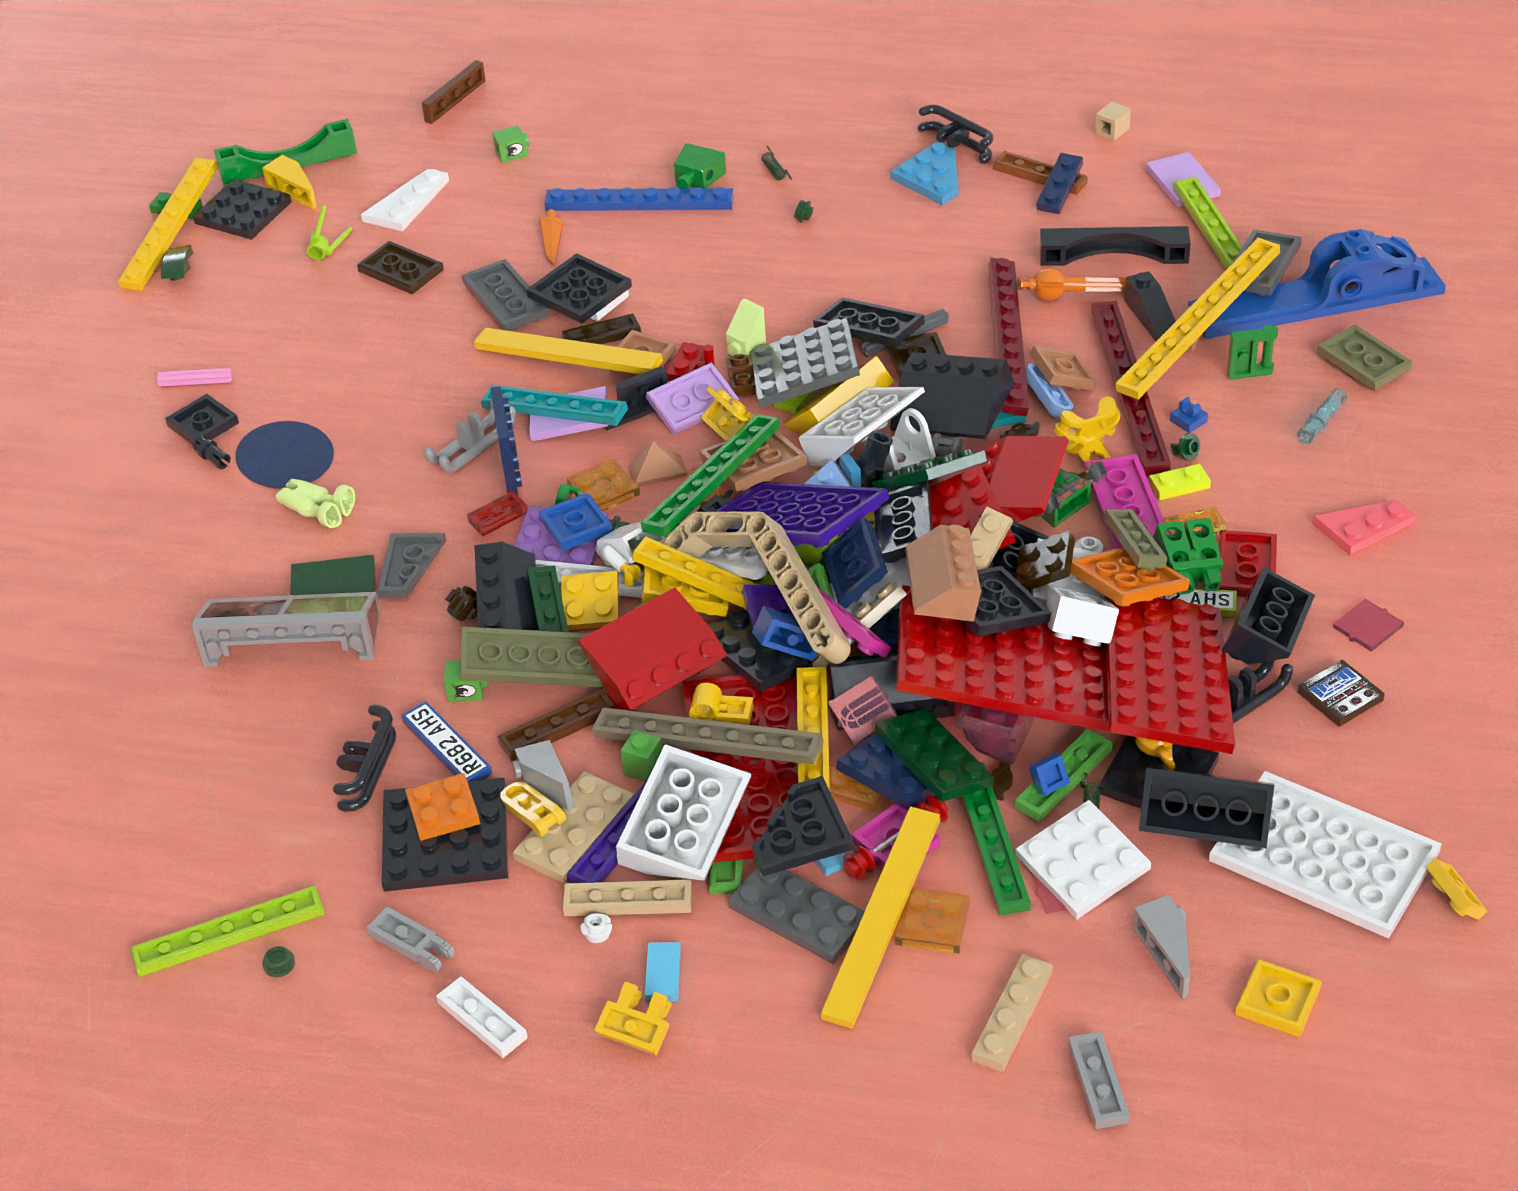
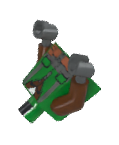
[1033,461,1107,528]

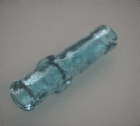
[1297,388,1347,444]

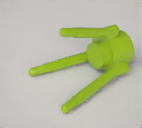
[306,205,353,260]

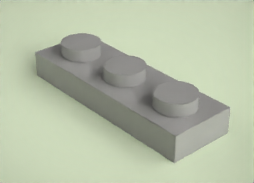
[1068,1031,1130,1129]

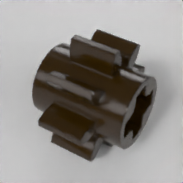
[445,586,478,621]

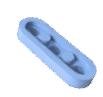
[1026,363,1074,419]

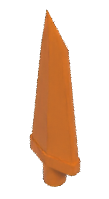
[539,209,563,266]

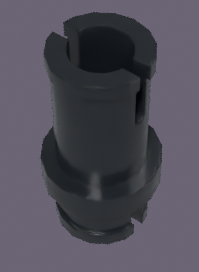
[193,436,231,469]

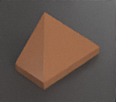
[629,441,687,487]

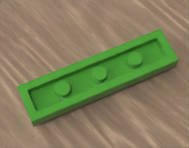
[1015,728,1113,823]

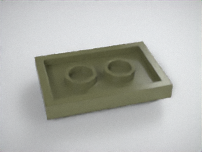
[1317,325,1412,391]

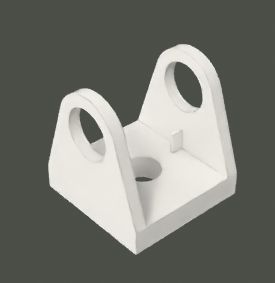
[862,408,936,489]

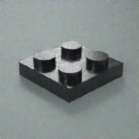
[165,394,239,445]

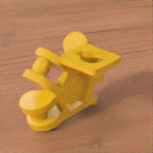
[1053,396,1121,463]

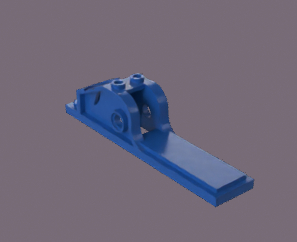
[1188,229,1446,339]

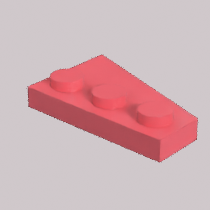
[1313,500,1416,555]

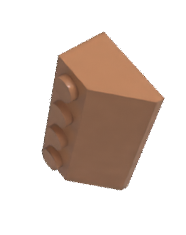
[905,525,981,622]

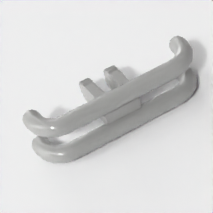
[424,400,516,473]

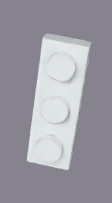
[436,976,528,1058]

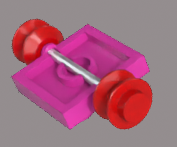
[842,795,948,881]

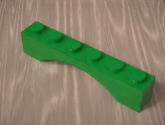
[214,119,357,185]

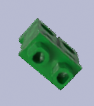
[1153,518,1224,595]

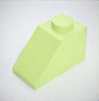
[726,298,766,356]

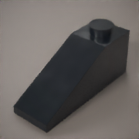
[1125,271,1176,341]

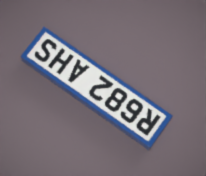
[401,701,492,781]

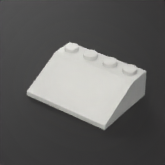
[798,387,925,468]
[616,745,751,880]

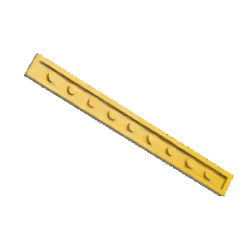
[1116,238,1280,400]

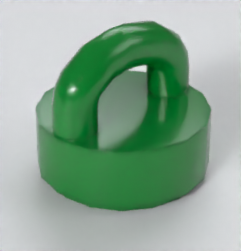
[555,483,582,505]

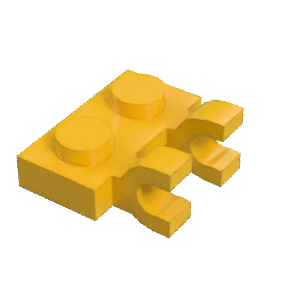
[594,981,672,1056]

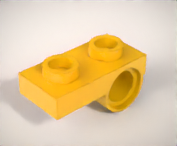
[689,683,754,725]

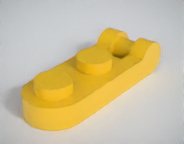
[500,782,566,838]

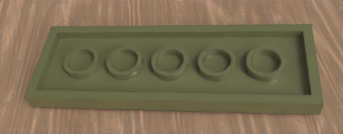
[460,627,604,687]

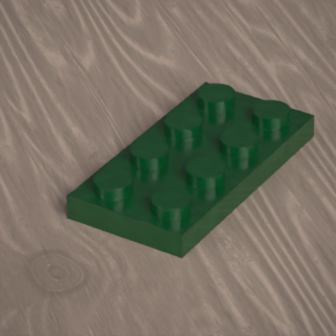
[874,708,994,802]

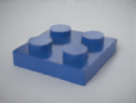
[539,493,612,551]

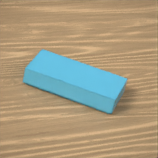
[645,942,681,1002]

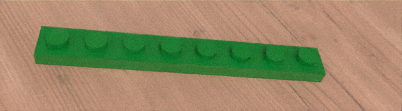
[641,414,780,537]

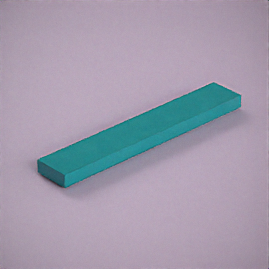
[480,385,628,426]

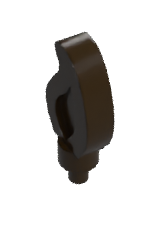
[1000,422,1040,439]
[991,758,1013,801]

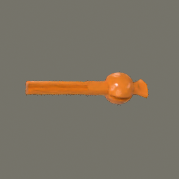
[1017,266,1126,302]

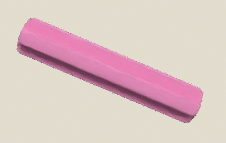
[157,368,232,387]

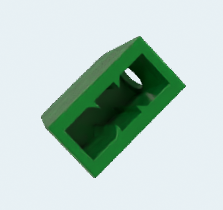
[674,143,726,189]

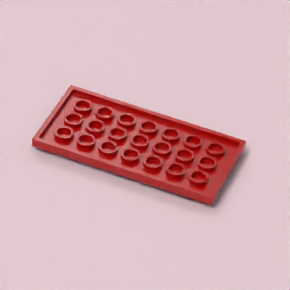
[1105,595,1235,754]
[683,675,798,863]

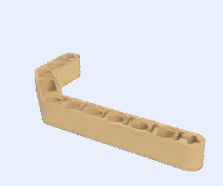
[660,512,850,664]

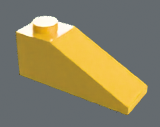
[262,155,317,210]

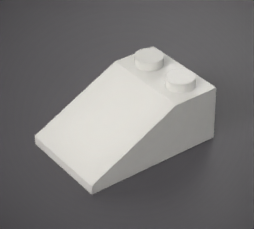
[1046,584,1119,647]

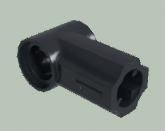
[854,431,893,488]

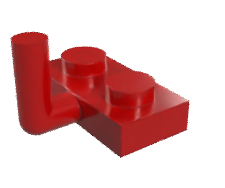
[666,342,715,381]

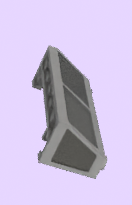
[192,592,381,667]

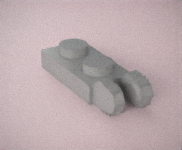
[366,907,455,973]

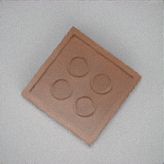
[699,431,808,492]

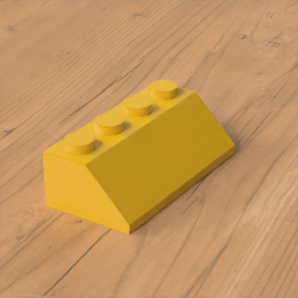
[784,356,894,435]

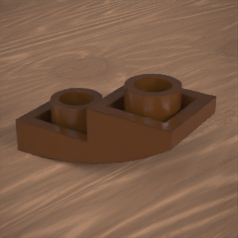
[726,354,757,396]

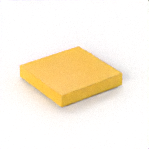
[1235,959,1322,1038]

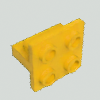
[700,386,755,441]

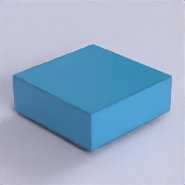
[840,453,861,487]

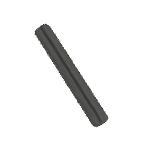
[861,309,949,357]

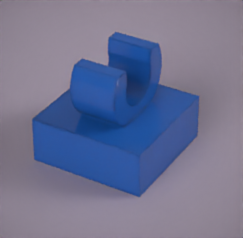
[1170,397,1208,433]
[1029,753,1070,796]

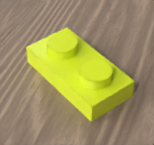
[1149,464,1211,500]

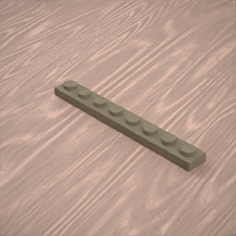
[592,708,824,765]

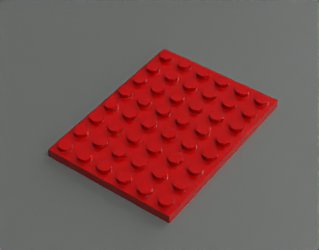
[896,585,1109,732]

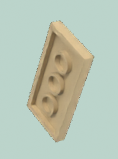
[513,771,634,884]

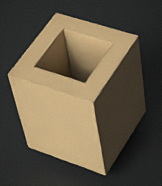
[1095,101,1131,141]

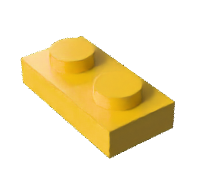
[1426,858,1488,920]

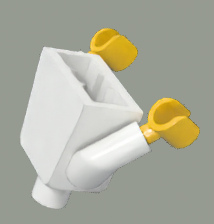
[596,521,665,587]

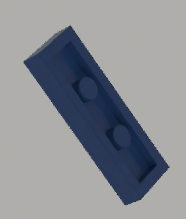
[1036,153,1083,214]

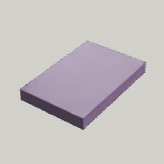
[1146,152,1221,207]
[646,362,740,435]
[529,386,608,441]

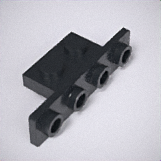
[604,366,668,430]

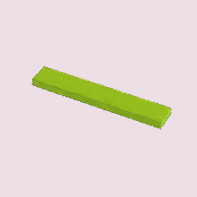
[1173,177,1242,270]
[130,885,325,977]

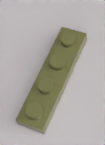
[1104,509,1167,570]

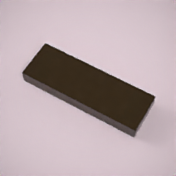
[562,313,641,345]

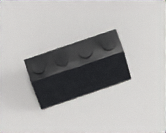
[474,541,537,631]
[1222,567,1315,665]
[830,656,955,731]
[1139,766,1275,848]

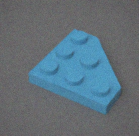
[890,141,958,205]

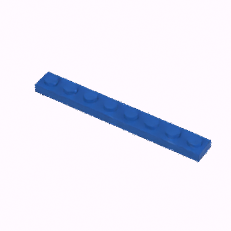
[544,187,734,211]

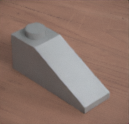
[512,740,574,809]
[1133,894,1190,999]

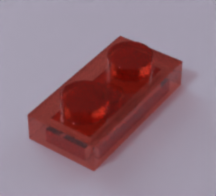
[467,491,528,536]

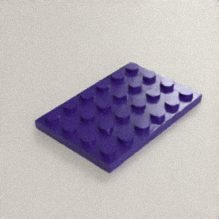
[714,482,889,548]

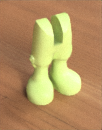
[275,478,355,528]

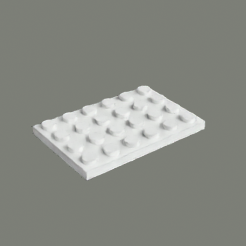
[1209,771,1441,939]

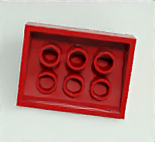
[978,436,1069,523]
[577,587,727,711]

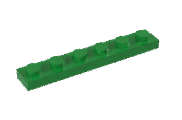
[961,762,1031,916]

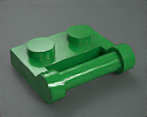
[1227,325,1278,380]

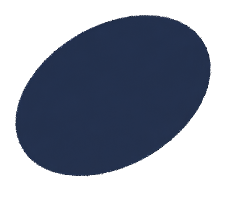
[236,421,334,488]

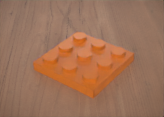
[1070,547,1190,606]

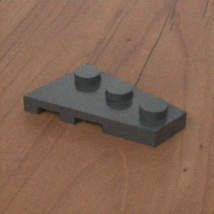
[378,533,446,598]

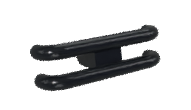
[918,105,994,164]
[1227,660,1293,724]
[333,704,396,812]

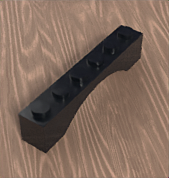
[1040,226,1191,266]

